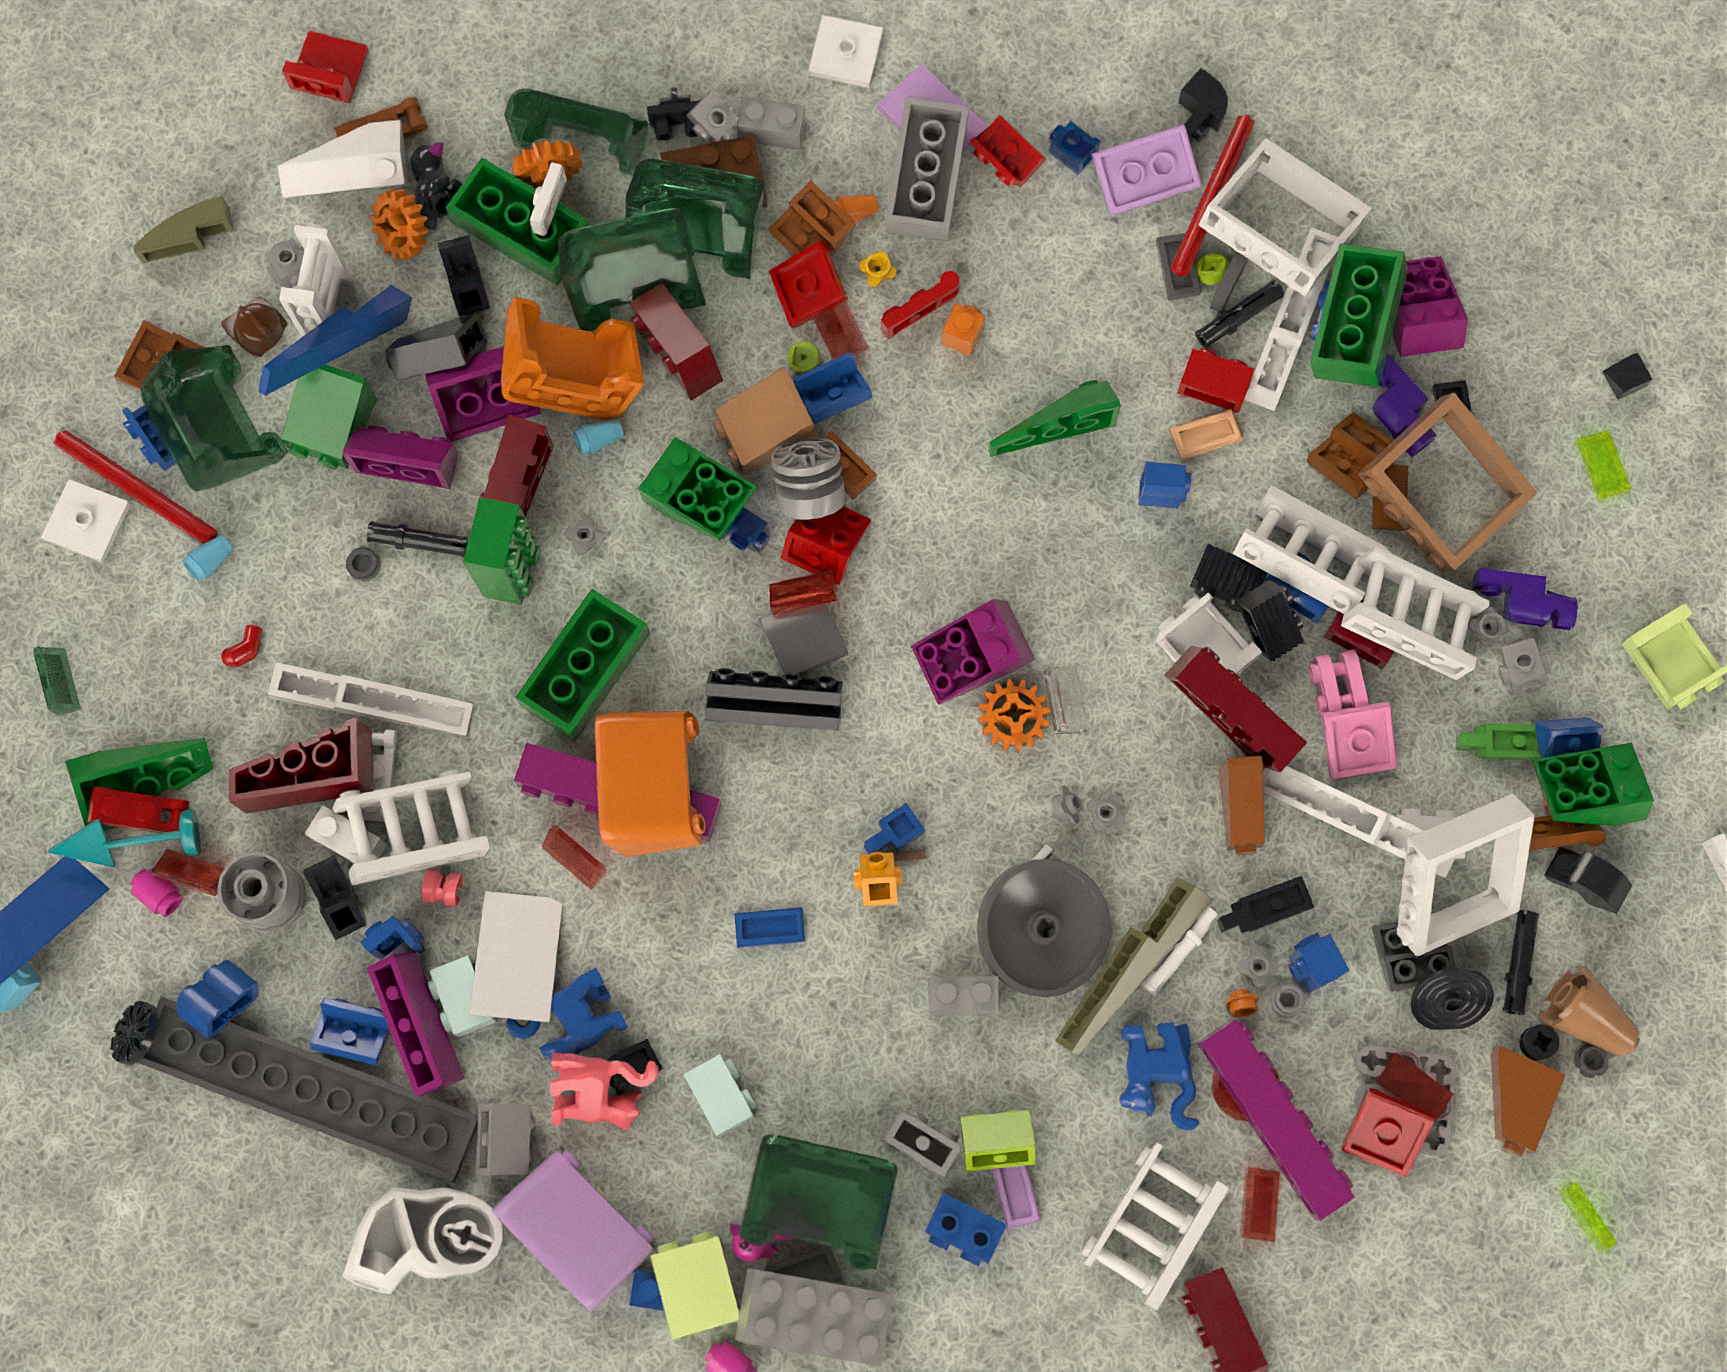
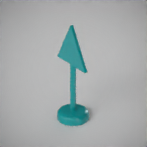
[48,809,201,867]

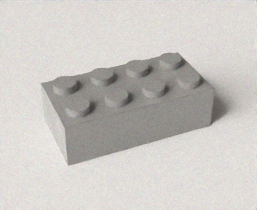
[885,97,969,241]
[735,1268,893,1367]

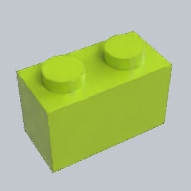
[960,1110,1035,1172]

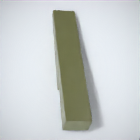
[1055,877,1213,1055]

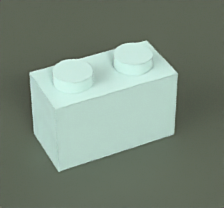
[428,955,497,1038]
[683,1054,757,1138]

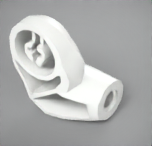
[342,1187,502,1294]

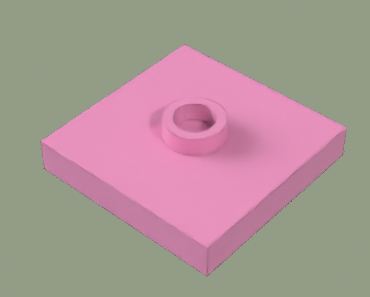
[1321,702,1397,780]

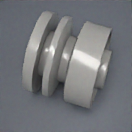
[770,438,846,520]
[217,851,306,932]

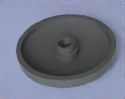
[977,859,1111,997]

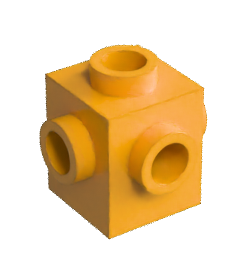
[854,852,903,907]

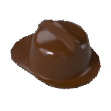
[221,296,288,357]

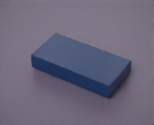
[734,907,805,948]

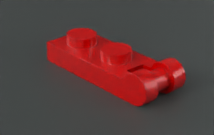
[881,271,959,340]
[88,787,190,833]

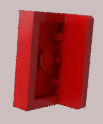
[970,115,1046,187]

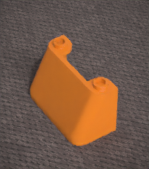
[501,297,644,420]
[595,711,705,857]

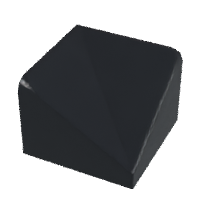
[1603,353,1653,400]

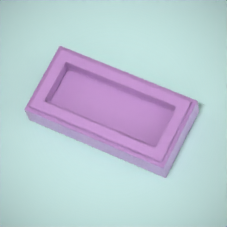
[992,1165,1041,1229]

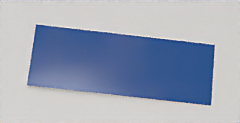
[0,856,110,985]

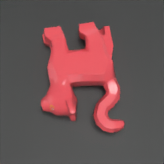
[550,1053,659,1130]

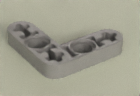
[1354,1045,1456,1156]

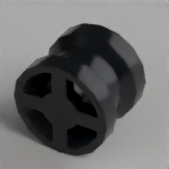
[1519,1024,1559,1061]

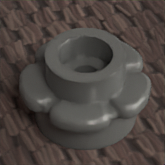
[1574,1044,1608,1078]

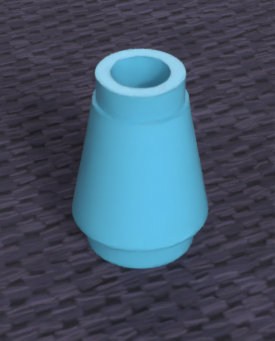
[573,419,624,455]
[182,535,233,581]

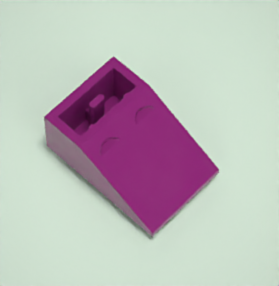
[1392,256,1468,357]
[911,599,1036,705]

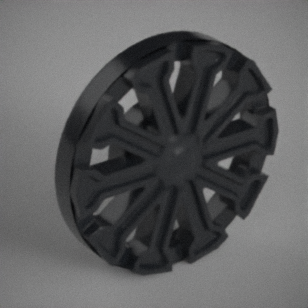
[110,1001,158,1066]

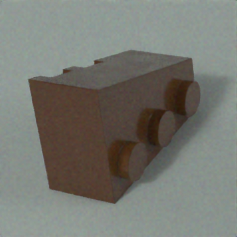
[660,135,767,208]

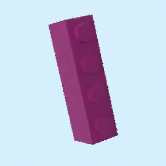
[367,951,465,1097]

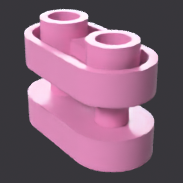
[1308,649,1369,716]

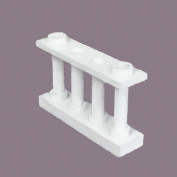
[279,223,354,337]
[1232,485,1388,614]
[1341,546,1490,680]
[332,770,490,885]
[1081,1142,1229,1310]

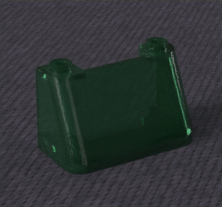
[504,89,649,176]
[625,159,764,279]
[558,208,706,331]
[141,345,288,491]
[739,1134,898,1270]

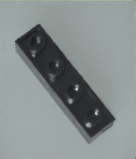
[705,668,843,731]

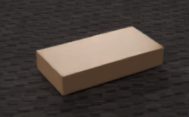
[1170,409,1243,460]

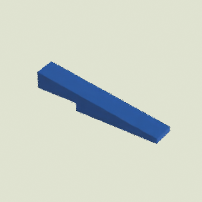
[258,285,412,396]

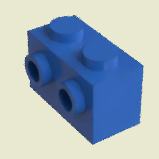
[1288,932,1350,994]
[925,1193,1007,1267]

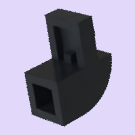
[1178,68,1228,144]
[437,235,490,317]
[1544,847,1632,914]
[303,855,367,940]

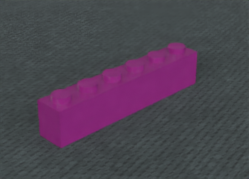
[514,742,721,842]
[1196,1019,1355,1221]

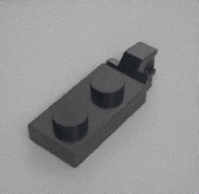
[1217,876,1315,933]

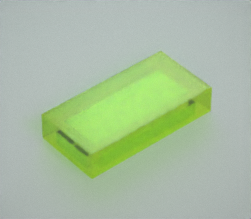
[1575,430,1632,502]
[1557,1182,1618,1251]

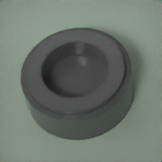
[346,547,380,581]

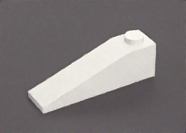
[278,120,409,198]

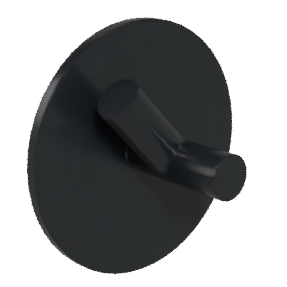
[1410,968,1494,1030]

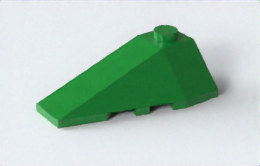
[988,380,1121,457]
[65,738,213,831]

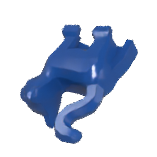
[506,968,628,1061]
[1119,1022,1199,1131]

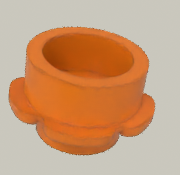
[1226,989,1259,1018]

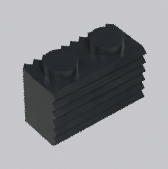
[1190,544,1268,612]
[1236,580,1304,661]

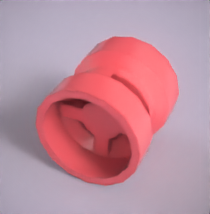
[421,869,463,907]

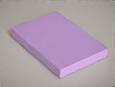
[877,64,988,152]
[1091,124,1202,216]

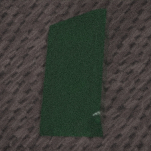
[33,646,81,716]

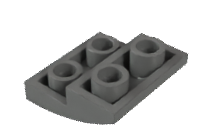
[759,592,849,676]
[1372,922,1456,992]

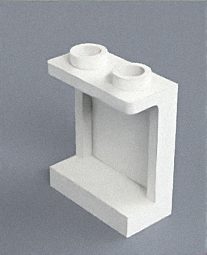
[1156,593,1262,675]

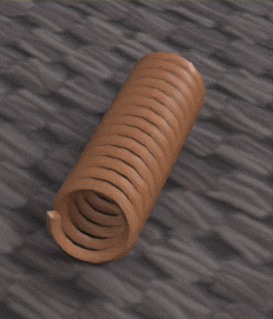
[893,849,927,862]

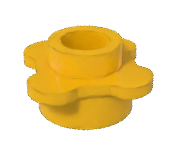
[859,251,896,287]

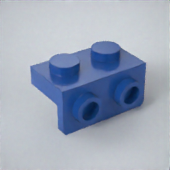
[793,352,873,425]
[122,395,197,471]
[360,915,425,960]
[310,998,390,1066]

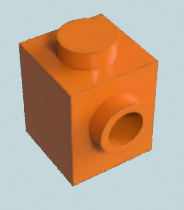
[941,303,985,356]

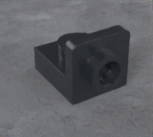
[607,1039,663,1095]

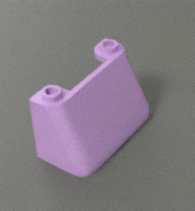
[492,1150,656,1311]

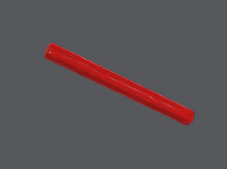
[1171,114,1255,277]
[53,430,218,544]

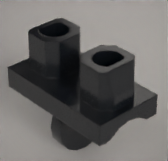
[647,87,700,141]

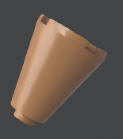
[1539,965,1640,1056]

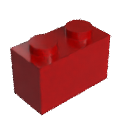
[1177,348,1254,414]

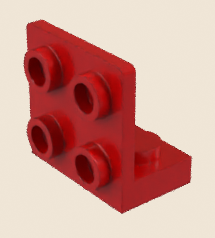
[282,31,368,104]
[780,506,871,585]

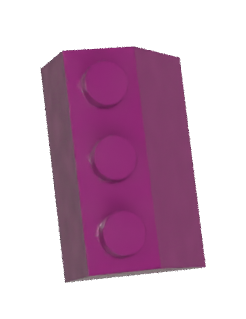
[426,346,541,442]
[342,425,458,489]

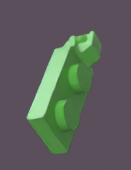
[1456,723,1541,760]

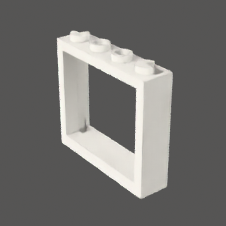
[1199,138,1372,297]
[1397,794,1535,956]

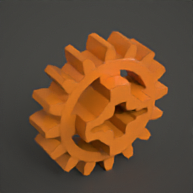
[511,140,583,189]
[370,189,429,260]
[978,679,1051,753]

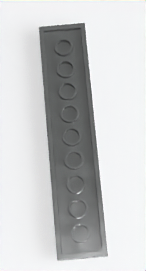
[137,997,478,1183]

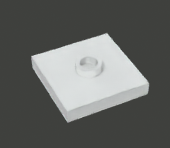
[808,15,883,88]
[41,479,131,563]

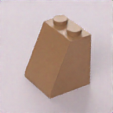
[713,367,814,475]

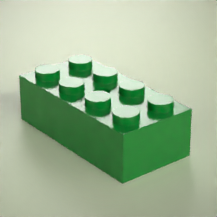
[446,157,593,286]
[1310,244,1408,387]
[463,497,540,605]
[515,589,650,741]

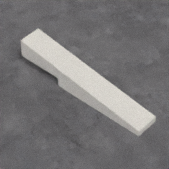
[1244,227,1338,411]
[268,662,473,736]
[1263,766,1456,878]

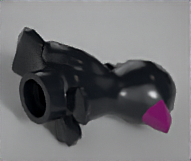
[410,142,462,230]

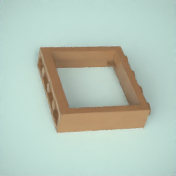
[1358,393,1537,573]

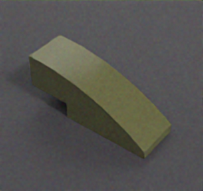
[133,196,234,264]

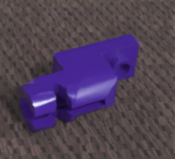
[1372,353,1437,458]
[1472,568,1578,630]

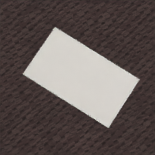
[469,891,563,1022]

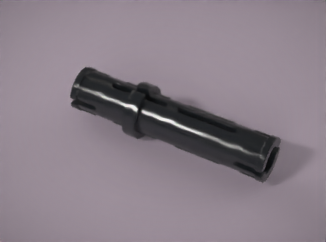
[1195,280,1284,349]
[367,521,469,557]
[1502,910,1540,1016]

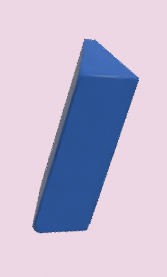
[1535,718,1604,758]

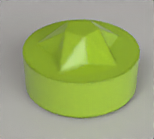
[1196,253,1229,285]
[787,341,821,374]

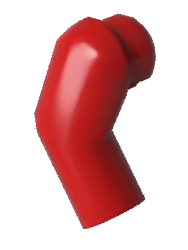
[221,625,262,667]

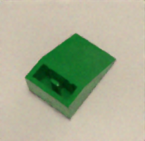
[638,437,757,541]
[1532,742,1654,826]

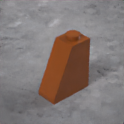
[1219,756,1265,855]
[1491,1046,1565,1156]

